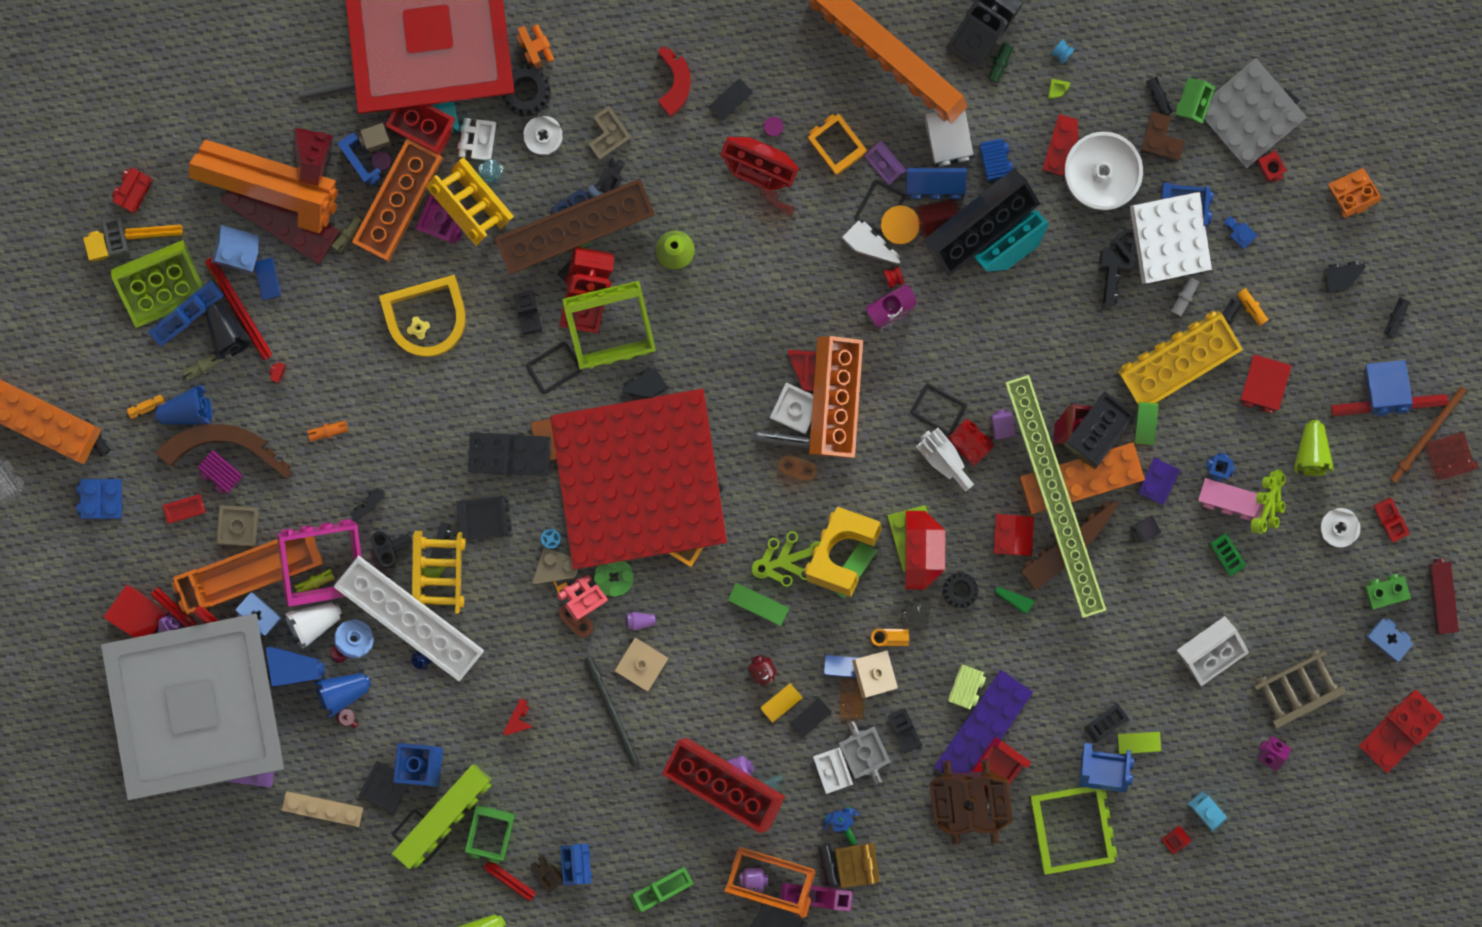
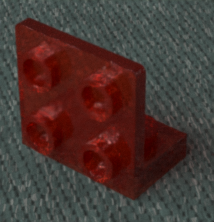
[1426,432,1479,481]

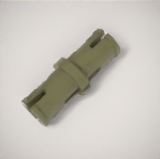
[331,215,363,253]
[182,354,223,382]

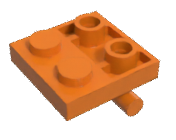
[516,24,555,69]
[1328,168,1381,218]

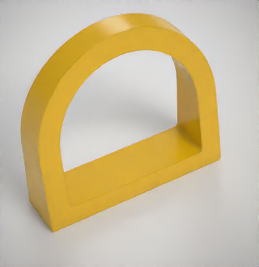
[379,275,466,357]

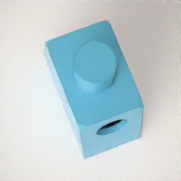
[1188,791,1227,832]

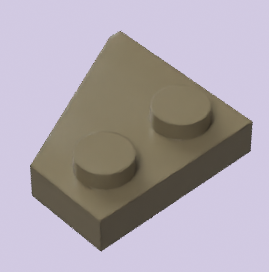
[532,548,578,585]

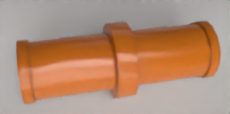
[307,420,348,442]

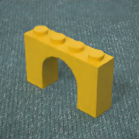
[805,506,882,597]

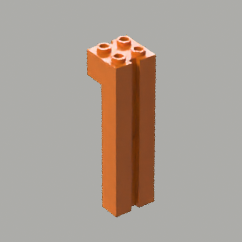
[189,139,338,233]
[172,536,324,615]

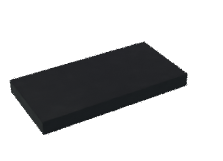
[1064,391,1135,470]

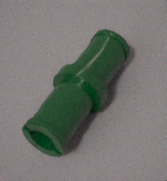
[987,42,1014,83]

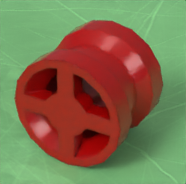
[883,266,905,289]

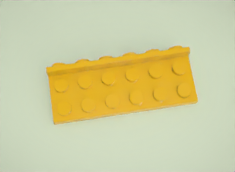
[1118,311,1243,404]

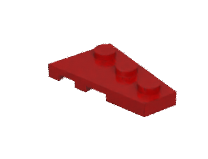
[1042,114,1078,177]

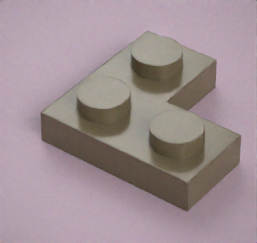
[588,106,632,160]

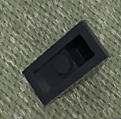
[430,522,456,559]

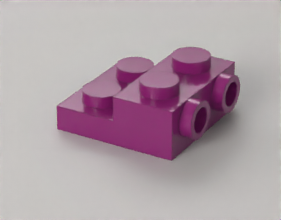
[416,193,469,245]

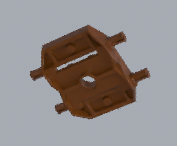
[929,759,1013,845]

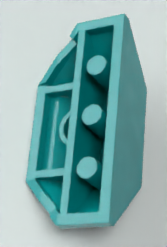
[975,210,1049,271]

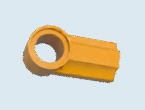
[869,629,909,646]

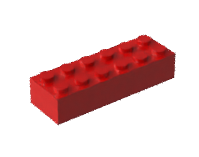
[662,738,786,833]

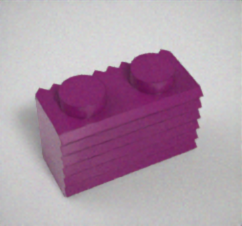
[197,450,244,494]

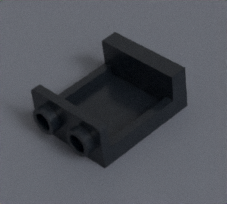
[456,496,512,540]
[750,904,808,927]

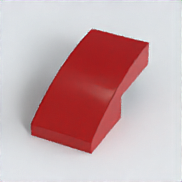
[1373,497,1410,543]

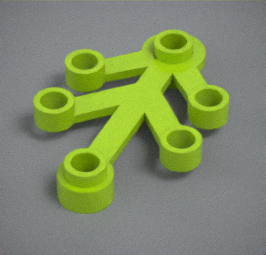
[1251,469,1286,534]
[752,531,820,587]

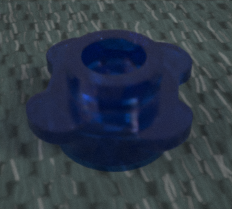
[411,650,431,670]

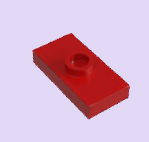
[162,494,206,524]

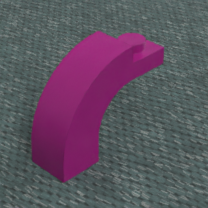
[780,883,853,911]

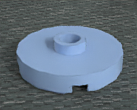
[334,619,374,658]

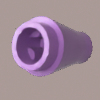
[626,611,655,631]

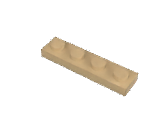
[282,791,364,827]

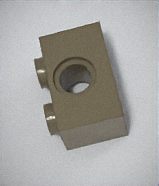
[359,123,392,154]

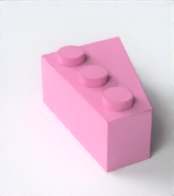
[1198,478,1265,521]

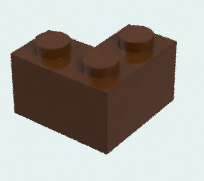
[1140,112,1185,162]

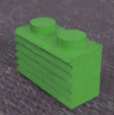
[1175,78,1215,123]

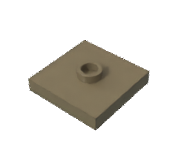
[217,505,259,547]

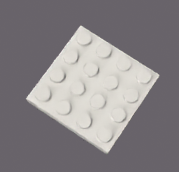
[1130,192,1212,284]

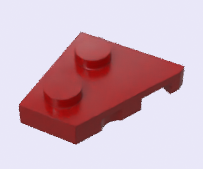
[788,350,816,391]

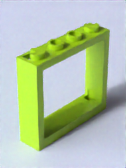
[562,281,656,369]
[1030,787,1117,875]

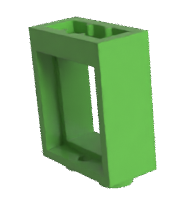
[465,805,516,864]

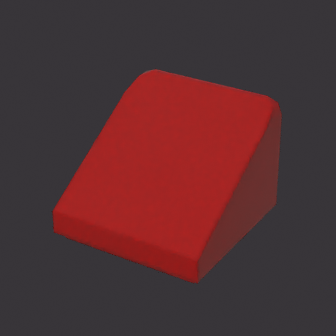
[1161,825,1191,855]

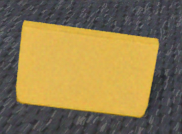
[760,683,802,723]

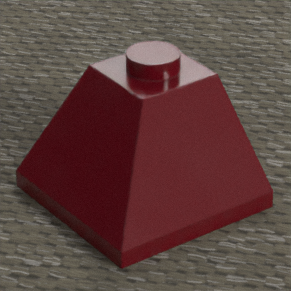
[1054,404,1093,445]

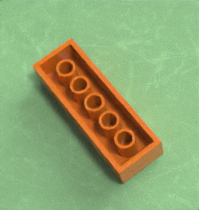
[352,138,443,263]
[809,336,863,458]
[0,379,102,464]
[1019,442,1145,515]

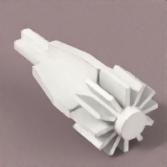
[915,428,974,492]

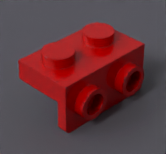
[947,419,995,467]

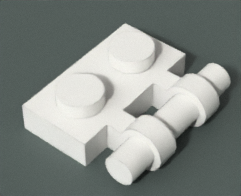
[457,118,496,161]

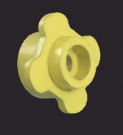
[407,317,430,339]

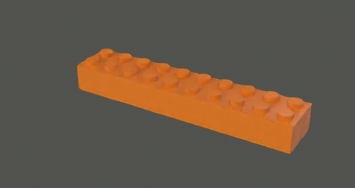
[807,0,968,124]

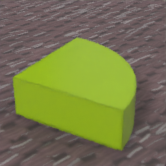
[1048,79,1071,99]

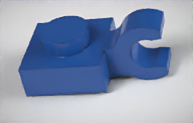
[1223,216,1257,249]

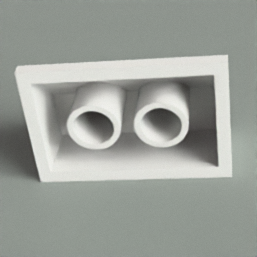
[1177,616,1249,686]

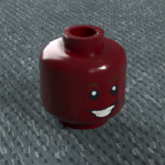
[748,655,777,686]

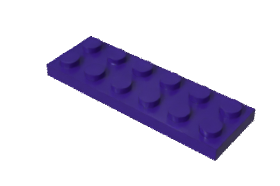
[934,670,1033,773]

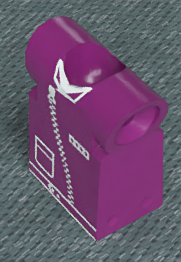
[866,285,917,331]

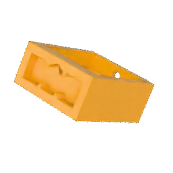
[807,114,867,176]

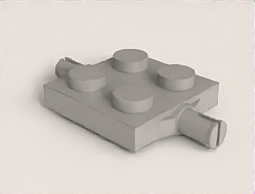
[839,720,891,785]

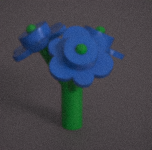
[822,806,860,846]

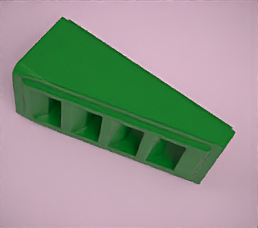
[1208,533,1247,577]
[994,587,1035,614]

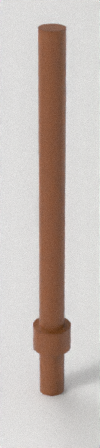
[1390,386,1467,484]

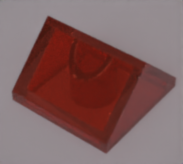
[916,199,958,240]

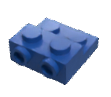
[77,479,122,519]

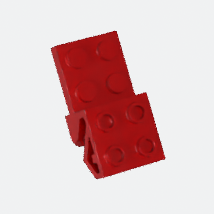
[559,247,614,334]
[1358,689,1444,774]

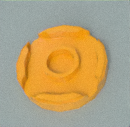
[880,205,920,244]

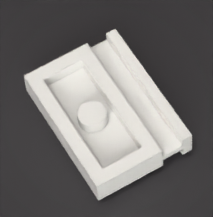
[813,747,853,794]

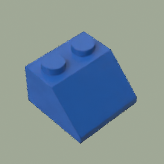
[393,743,443,787]

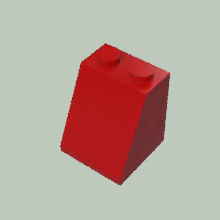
[103,585,170,638]

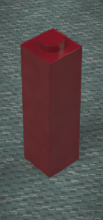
[1428,558,1459,634]

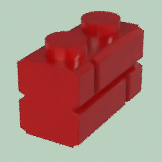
[112,167,154,214]

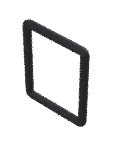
[854,180,906,235]
[527,342,582,394]
[911,383,967,435]
[392,809,448,864]

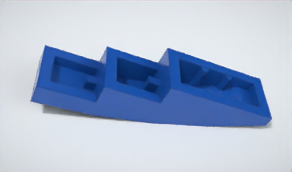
[148,280,223,347]

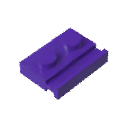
[1138,457,1180,505]

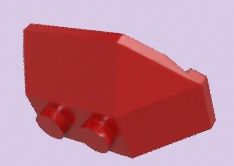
[720,137,799,191]
[905,511,945,590]

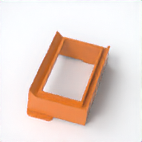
[724,847,816,918]

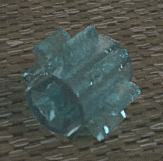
[479,159,502,183]

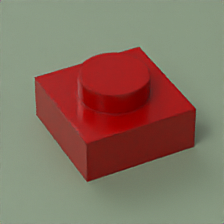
[269,362,287,383]

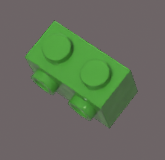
[1364,573,1411,610]

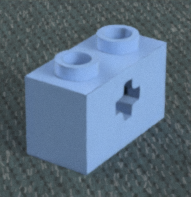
[235,592,283,636]

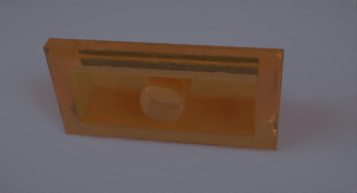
[840,679,864,719]

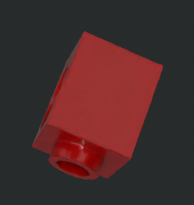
[1256,150,1287,183]

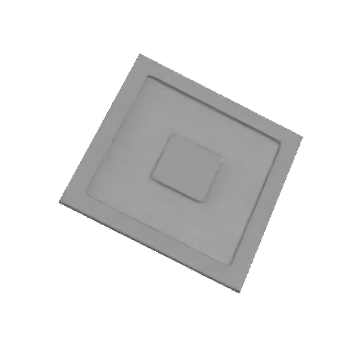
[101,614,284,800]

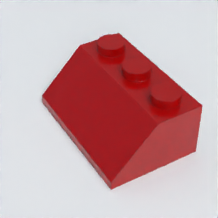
[385,105,455,155]

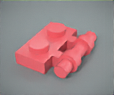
[557,575,608,621]

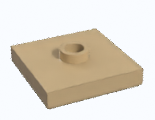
[615,638,668,691]
[852,650,898,698]

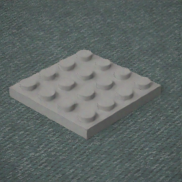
[1204,58,1307,169]

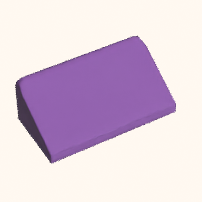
[864,141,907,185]

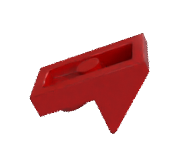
[503,698,533,735]

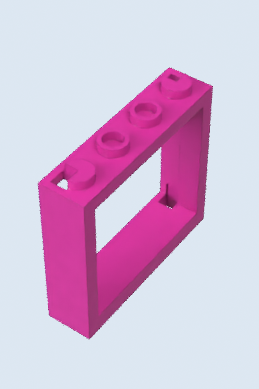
[276,519,362,606]

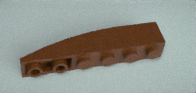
[1020,500,1118,590]

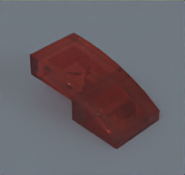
[759,187,795,217]

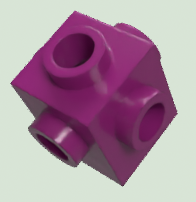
[1257,736,1291,772]

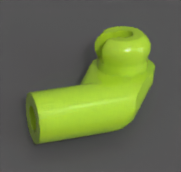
[422,558,446,578]

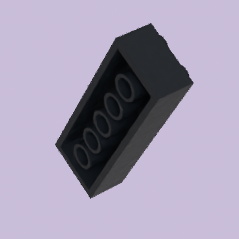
[923,168,1040,277]

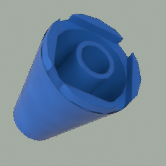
[155,385,212,425]
[314,673,371,718]

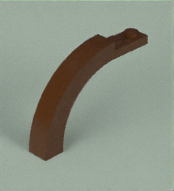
[155,424,293,479]

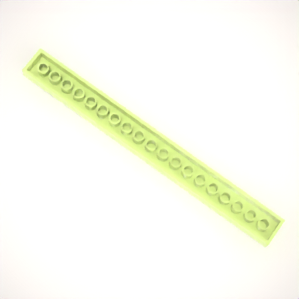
[1005,375,1106,618]

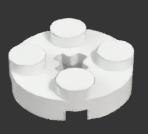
[524,116,563,155]
[1320,508,1360,548]

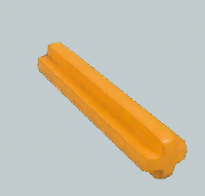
[125,225,183,240]

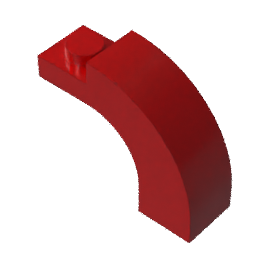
[657,46,691,118]

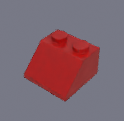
[993,514,1034,556]

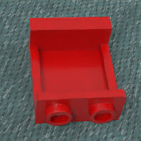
[1239,354,1292,414]
[971,737,1031,794]

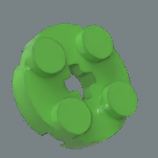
[594,561,634,597]

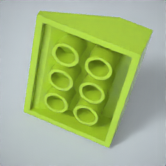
[111,240,203,328]

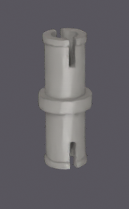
[1171,277,1200,317]

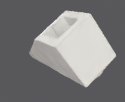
[842,221,901,265]

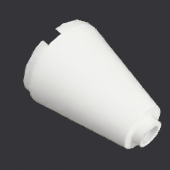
[285,602,342,649]

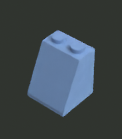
[210,225,259,273]

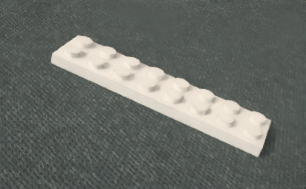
[334,555,484,681]

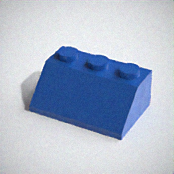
[906,168,966,200]

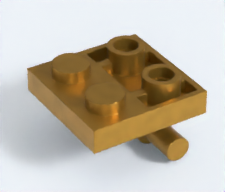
[835,843,880,888]

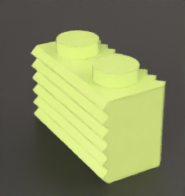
[948,664,986,709]

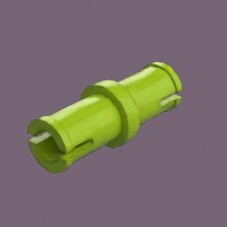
[294,569,335,593]

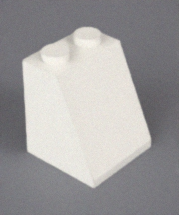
[924,111,973,167]

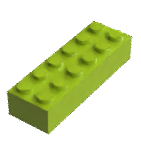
[392,764,492,869]

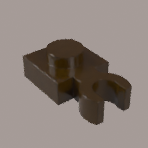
[531,856,563,893]

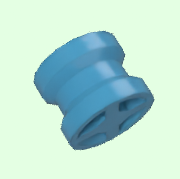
[1050,40,1075,64]
[541,529,561,549]

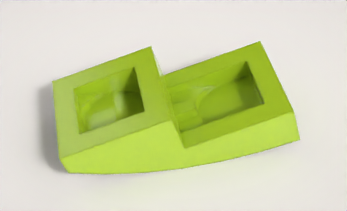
[1118,732,1161,754]

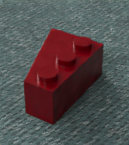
[293,128,333,186]

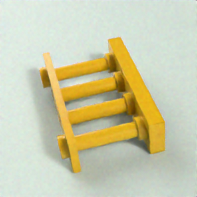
[425,157,514,246]
[412,531,466,614]

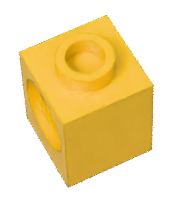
[83,231,110,262]

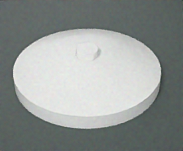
[1064,132,1143,211]

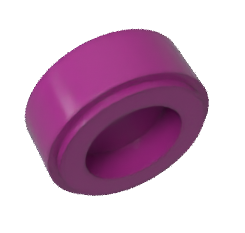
[764,117,783,137]
[372,151,392,172]

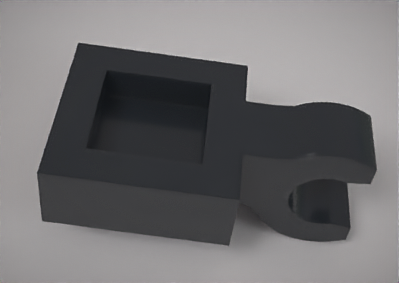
[596,157,625,192]

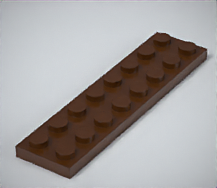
[495,179,655,275]

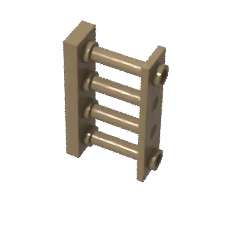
[1253,649,1347,729]

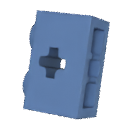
[1365,618,1413,662]

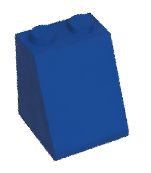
[266,647,326,686]

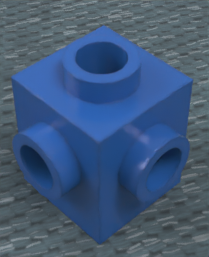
[1205,453,1235,482]

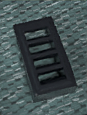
[1084,703,1129,743]

